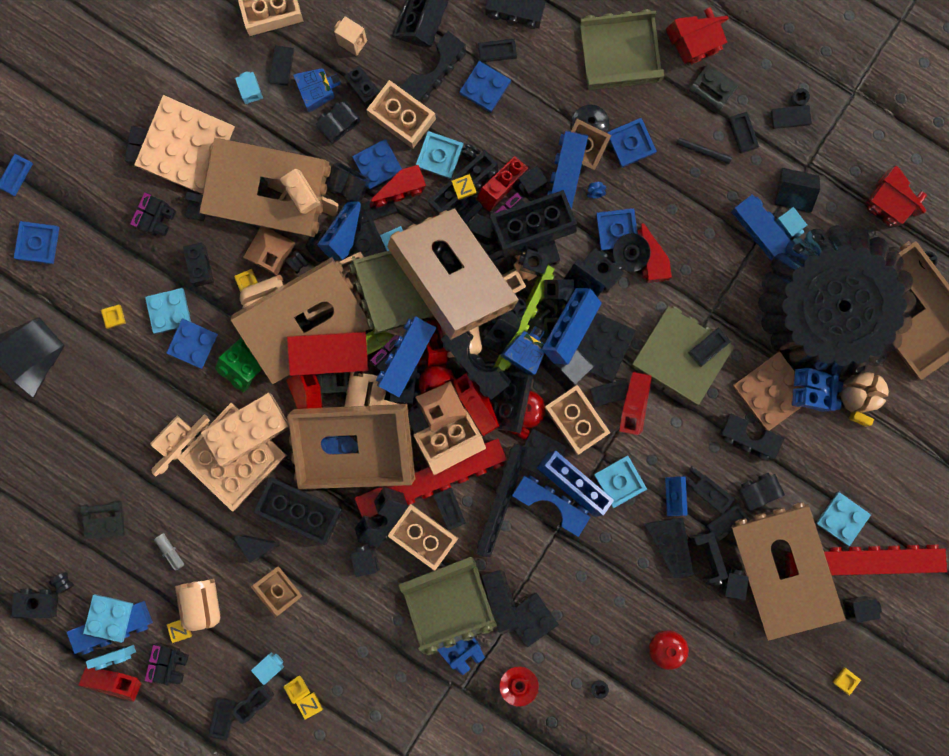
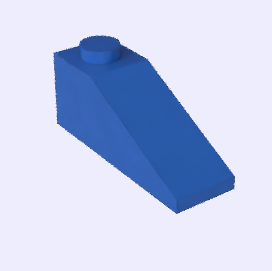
[317,201,361,260]

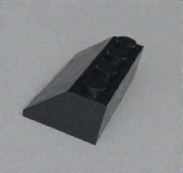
[392,0,448,47]

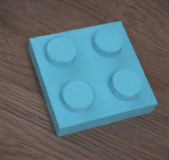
[416,131,464,180]
[145,288,191,334]
[594,456,647,508]
[816,492,871,546]
[83,594,133,643]
[86,645,136,671]

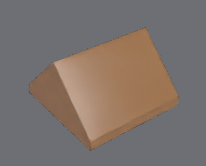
[571,119,612,170]
[251,566,302,618]

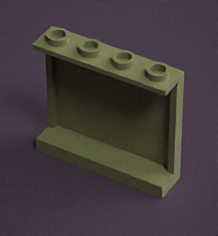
[580,9,664,90]
[349,250,434,334]
[631,306,734,407]
[399,557,497,655]

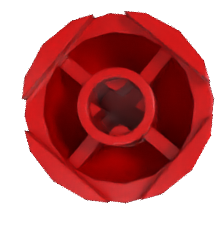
[418,365,456,394]
[522,390,546,428]
[649,630,689,670]

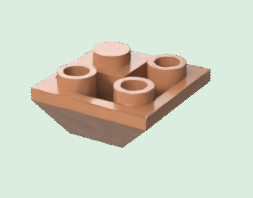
[243,226,295,276]
[415,382,467,432]

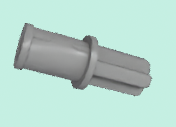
[154,533,184,571]

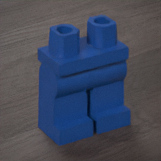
[792,368,843,412]
[437,637,485,675]

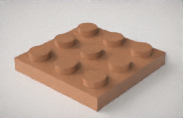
[732,351,801,431]

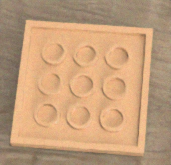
[134,95,235,195]
[177,403,287,512]

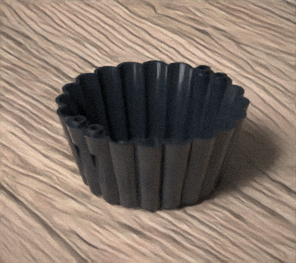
[758,225,916,378]

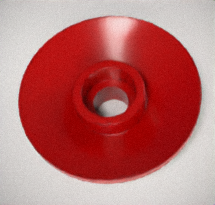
[500,666,539,707]

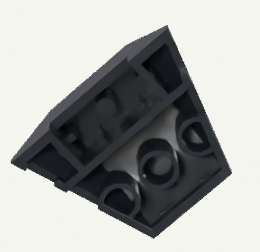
[0,317,65,398]

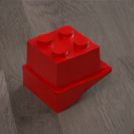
[666,7,729,65]
[864,165,927,227]

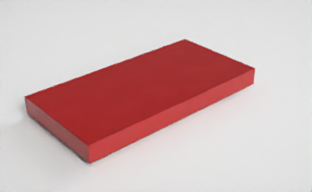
[287,331,368,376]

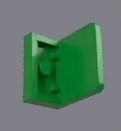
[215,337,263,393]

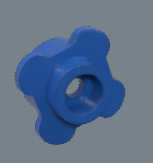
[587,182,606,199]

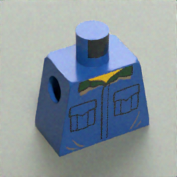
[294,69,341,113]
[500,326,544,375]

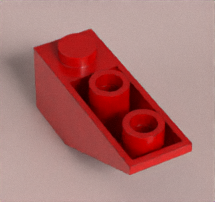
[476,156,528,212]
[369,165,426,208]
[637,224,672,283]
[619,372,652,435]
[453,373,499,436]
[286,374,322,409]
[78,667,141,702]

